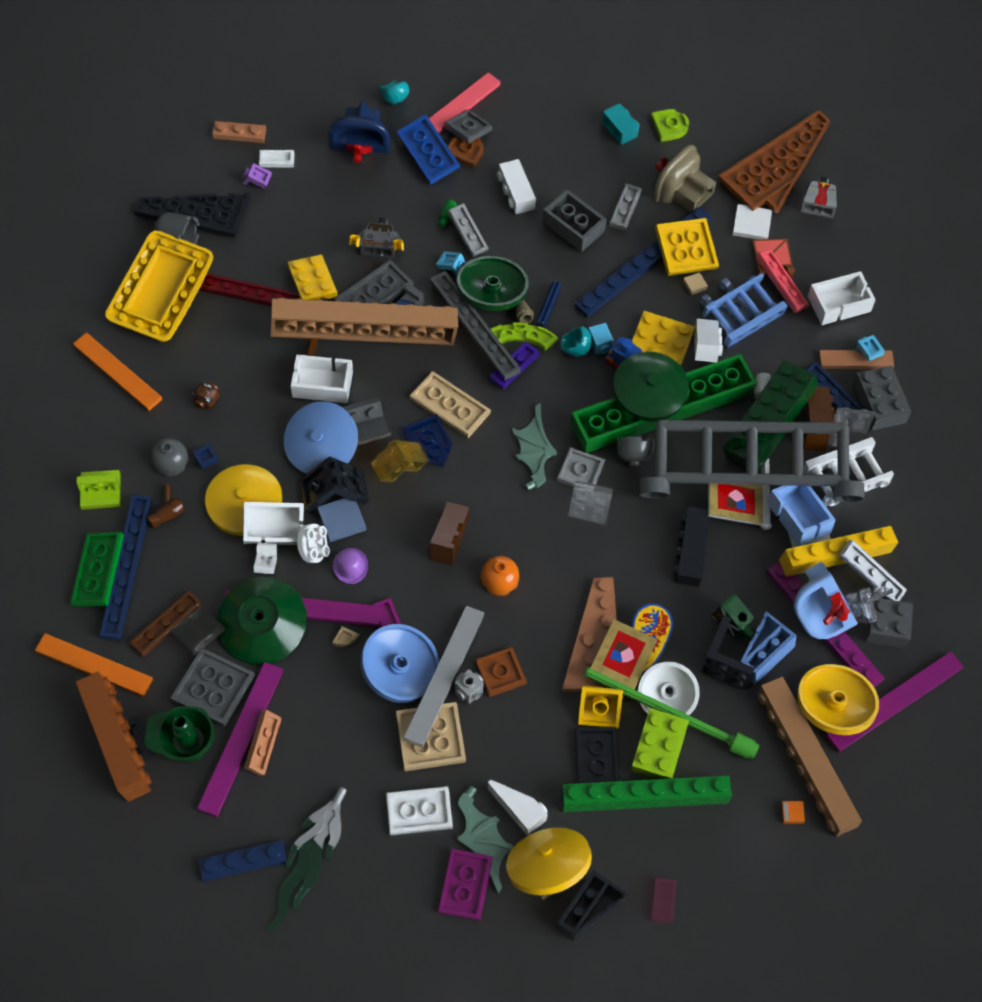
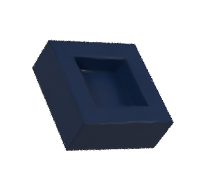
[193,444,219,470]

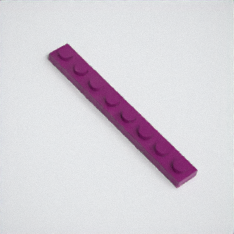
[766,561,885,688]

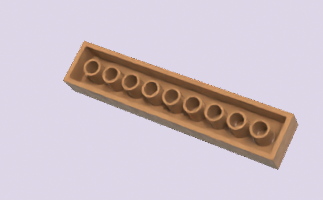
[271,298,458,345]

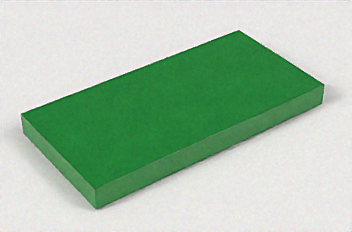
[70,532,124,607]

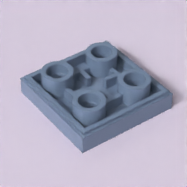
[317,498,367,542]

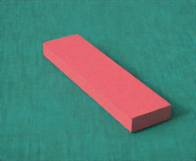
[756,249,810,313]

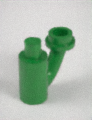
[438,199,457,228]

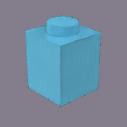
[588,323,614,355]

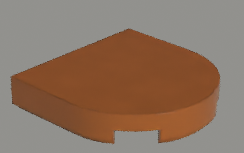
[448,136,484,168]

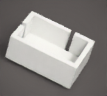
[808,271,875,325]
[291,355,353,403]
[243,502,304,545]

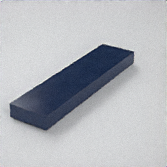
[805,362,866,425]

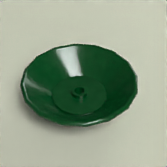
[217,577,307,665]

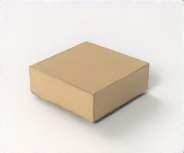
[683,272,708,295]

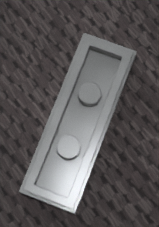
[609,184,642,231]
[448,203,489,258]

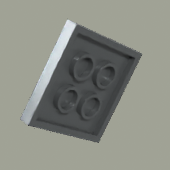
[171,648,255,727]

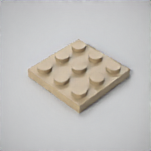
[396,702,466,771]

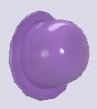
[333,548,368,584]

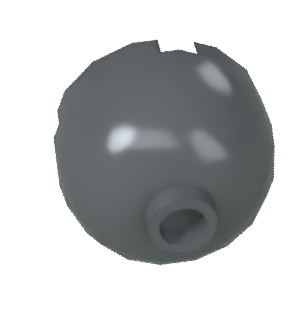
[616,436,654,467]
[150,438,189,477]

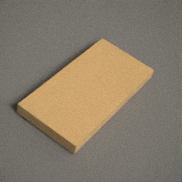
[409,371,491,438]

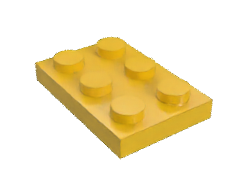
[288,254,338,301]

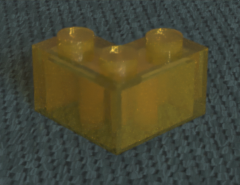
[371,440,429,483]

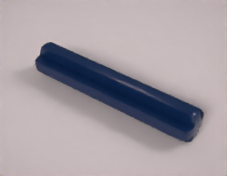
[536,281,561,327]

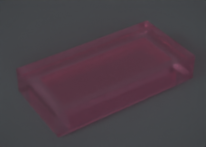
[651,878,677,924]

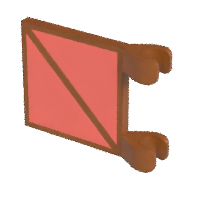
[752,239,795,280]

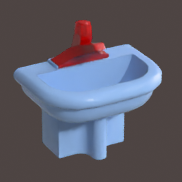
[794,562,858,639]

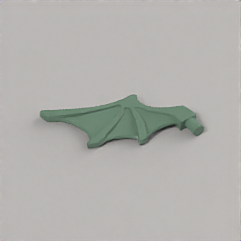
[512,403,557,491]
[457,786,514,893]

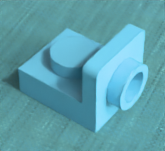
[436,251,466,277]
[855,335,885,362]

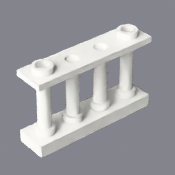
[803,437,894,506]

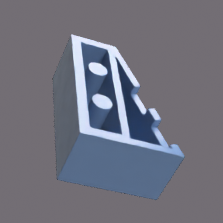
[741,611,796,685]

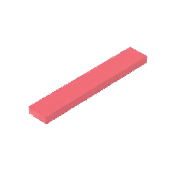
[429,72,500,133]

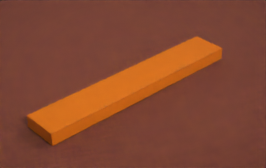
[73,332,162,411]
[35,633,153,697]

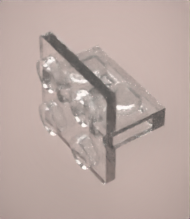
[568,481,613,524]

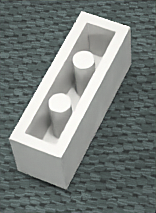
[497,159,536,215]
[694,319,723,363]

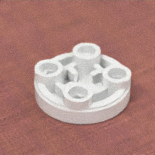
[297,524,330,563]

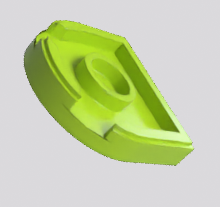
[650,109,689,142]

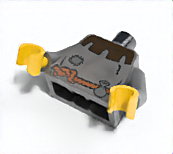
[349,217,404,259]

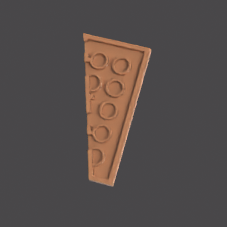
[562,577,617,692]

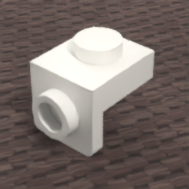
[254,543,277,574]

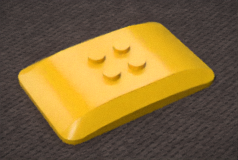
[106,231,214,342]

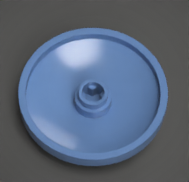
[284,401,358,474]
[360,624,440,703]

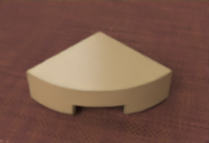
[332,626,360,647]

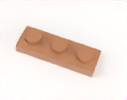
[212,121,267,143]
[244,710,282,776]

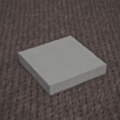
[557,447,605,493]

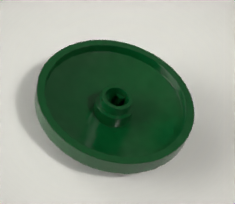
[457,256,529,311]
[613,352,689,421]

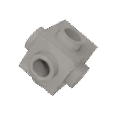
[455,669,484,704]

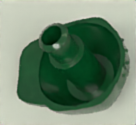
[145,706,215,762]

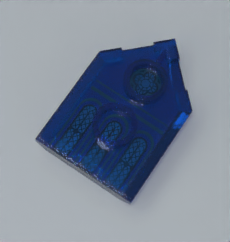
[403,414,452,467]

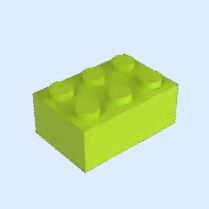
[631,708,689,779]

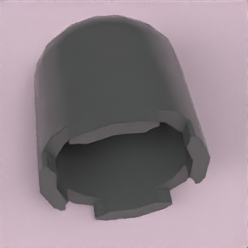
[154,212,200,245]

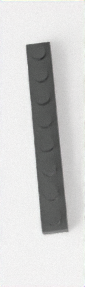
[430,271,521,381]

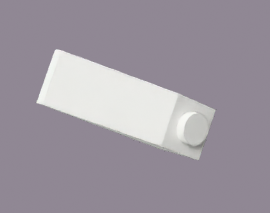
[488,780,548,836]

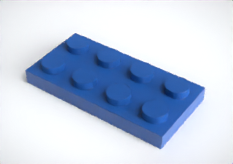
[397,114,460,184]

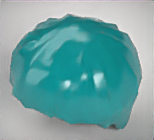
[379,80,409,105]
[561,326,592,357]

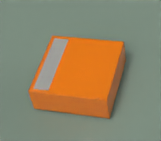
[781,801,805,824]

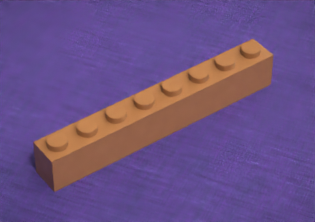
[758,677,862,837]

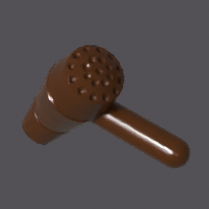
[147,484,185,529]

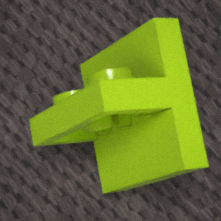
[77,470,121,510]

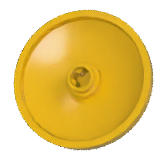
[205,464,283,536]
[797,664,879,735]
[506,828,592,895]

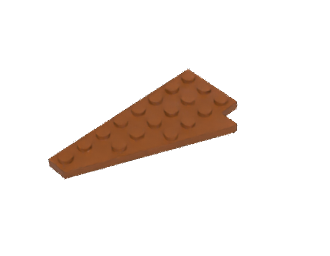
[718,110,830,214]

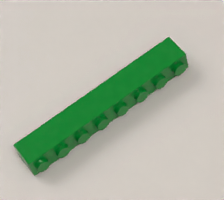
[561,776,732,812]

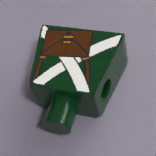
[711,593,756,641]

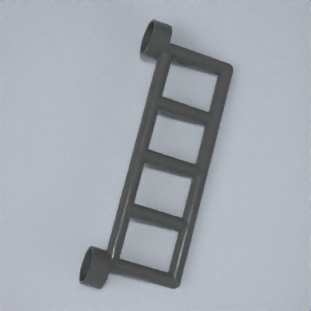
[639,420,865,502]

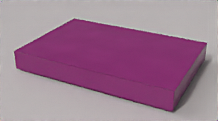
[438,849,493,921]

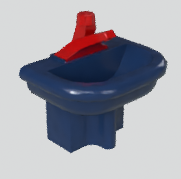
[328,101,390,163]

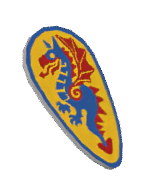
[632,604,673,674]

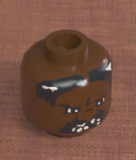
[192,382,220,410]

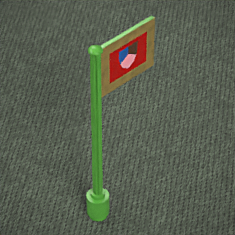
[584,619,759,760]

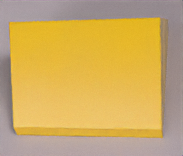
[578,685,623,729]

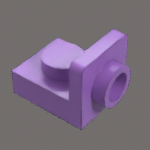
[242,163,272,189]

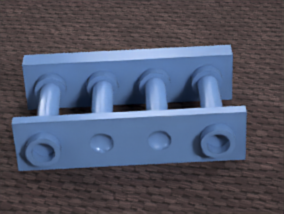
[702,273,788,348]

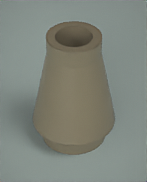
[515,300,534,323]

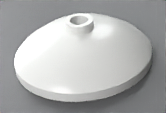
[638,661,699,715]

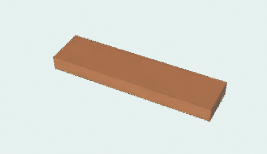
[819,350,894,369]

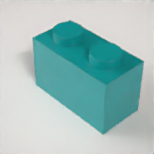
[602,103,639,145]

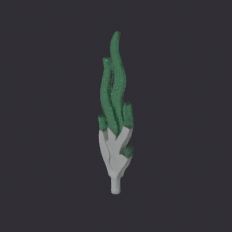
[267,787,347,932]

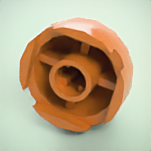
[481,556,520,596]

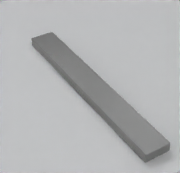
[404,606,484,748]

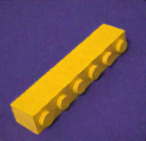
[779,526,898,577]

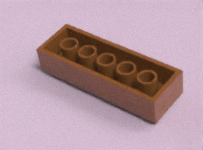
[76,671,152,802]

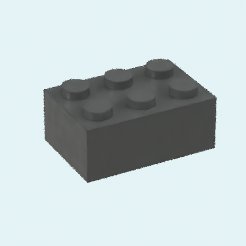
[543,190,606,252]
[853,366,912,431]

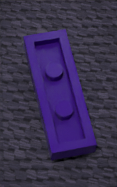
[489,342,540,390]

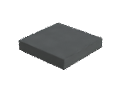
[444,110,492,144]

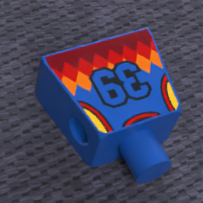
[604,337,642,370]

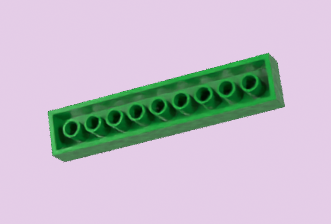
[570,354,757,453]

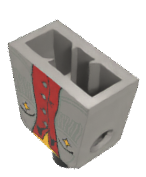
[801,177,837,218]

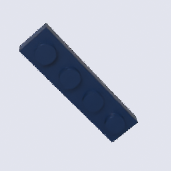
[199,840,287,882]

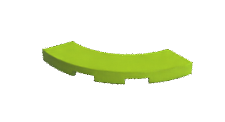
[490,322,558,351]

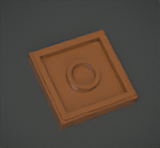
[475,647,527,697]

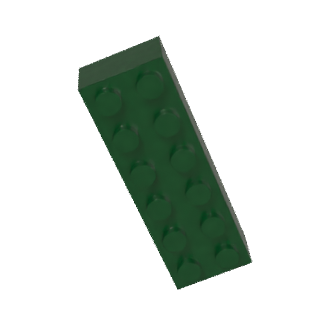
[723,360,818,473]

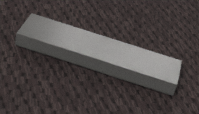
[839,540,907,601]

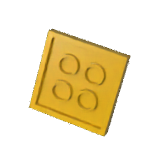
[655,218,719,276]
[632,311,695,366]

